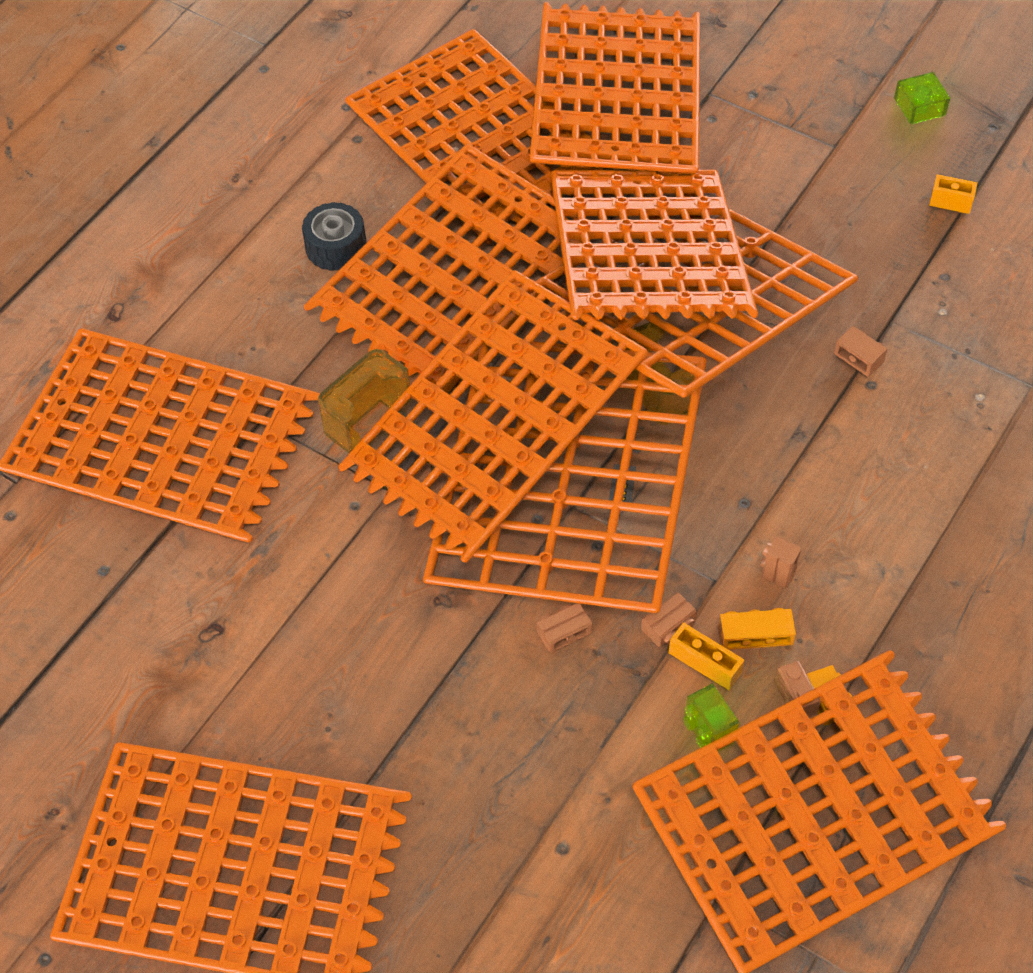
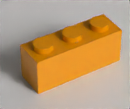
[718,608,796,650]
[669,622,745,690]

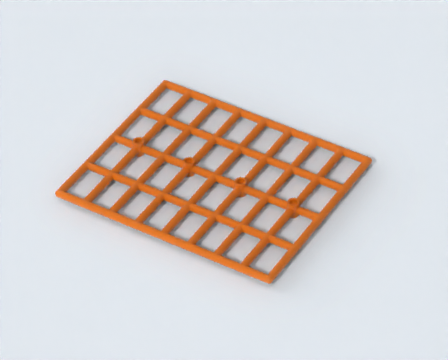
[528,193,858,398]
[423,341,707,613]

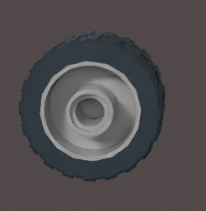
[302,202,367,271]

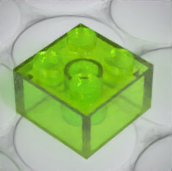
[894,72,950,124]
[683,683,740,752]

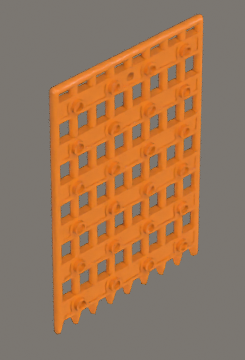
[529,2,700,174]
[345,29,603,244]
[304,144,592,393]
[550,170,758,320]
[338,270,648,563]
[0,328,322,543]
[632,650,1006,973]
[50,742,412,973]

